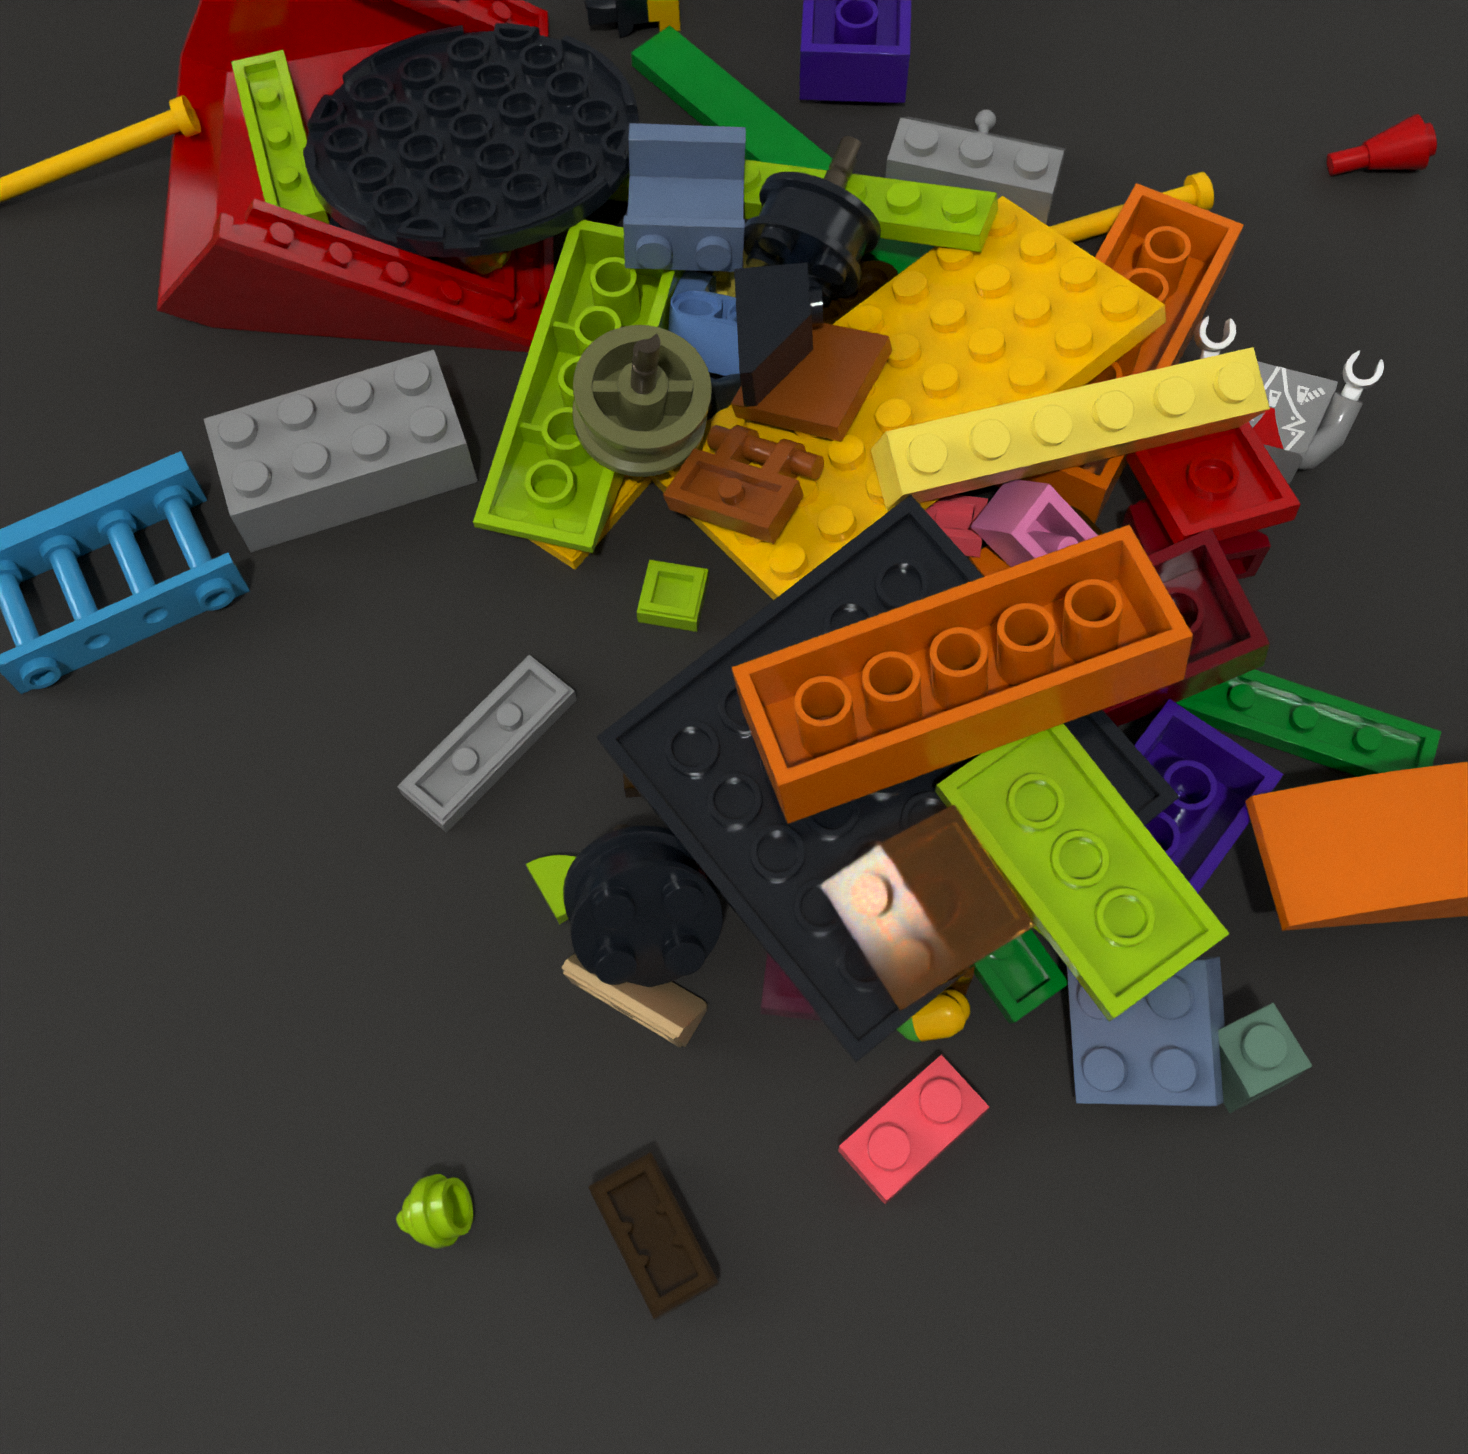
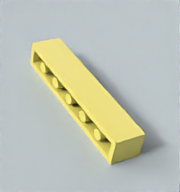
[871,347,1270,510]

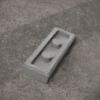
[397,655,577,833]

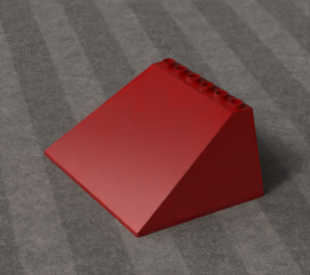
[157,0,554,352]

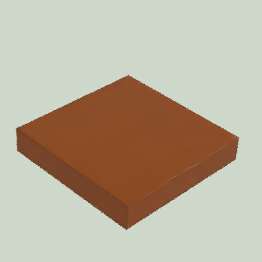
[731,323,893,442]

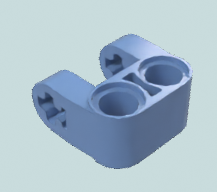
[668,270,739,376]

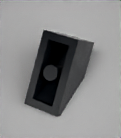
[734,263,824,407]

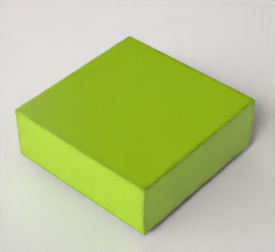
[636,559,709,632]

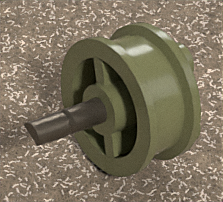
[572,325,712,477]

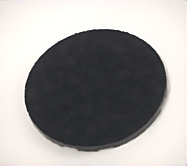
[303,23,639,258]

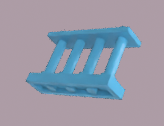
[0,451,250,694]

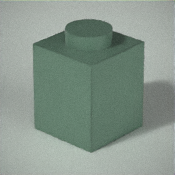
[1218,1003,1312,1114]

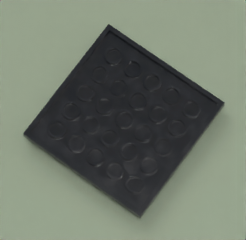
[597,495,1180,1063]

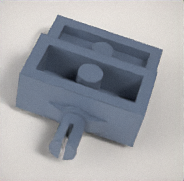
[1067,957,1225,1106]

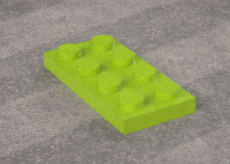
[935,723,1229,1021]

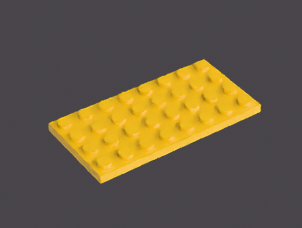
[650,196,1166,600]

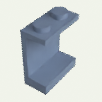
[623,123,746,272]

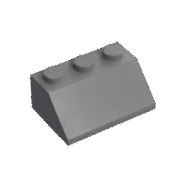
[885,117,1066,225]

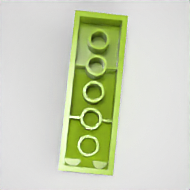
[473,220,686,553]

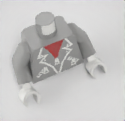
[1194,316,1384,485]

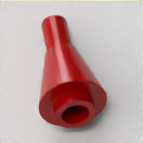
[1327,114,1437,176]

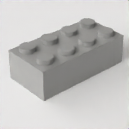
[204,349,478,552]

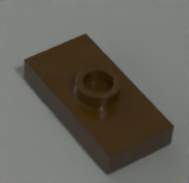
[588,1152,719,1321]

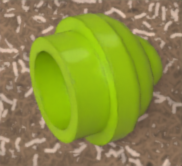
[396,1174,473,1249]

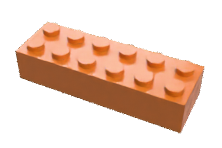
[995,183,1244,524]
[731,525,1193,824]

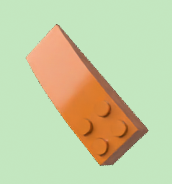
[1245,762,1468,931]

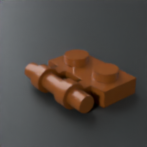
[663,425,824,544]

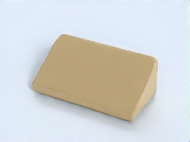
[561,954,708,1048]

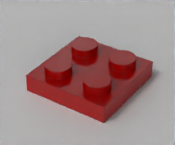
[1126,422,1301,544]

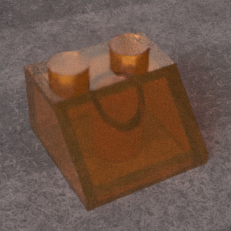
[820,805,1037,1011]

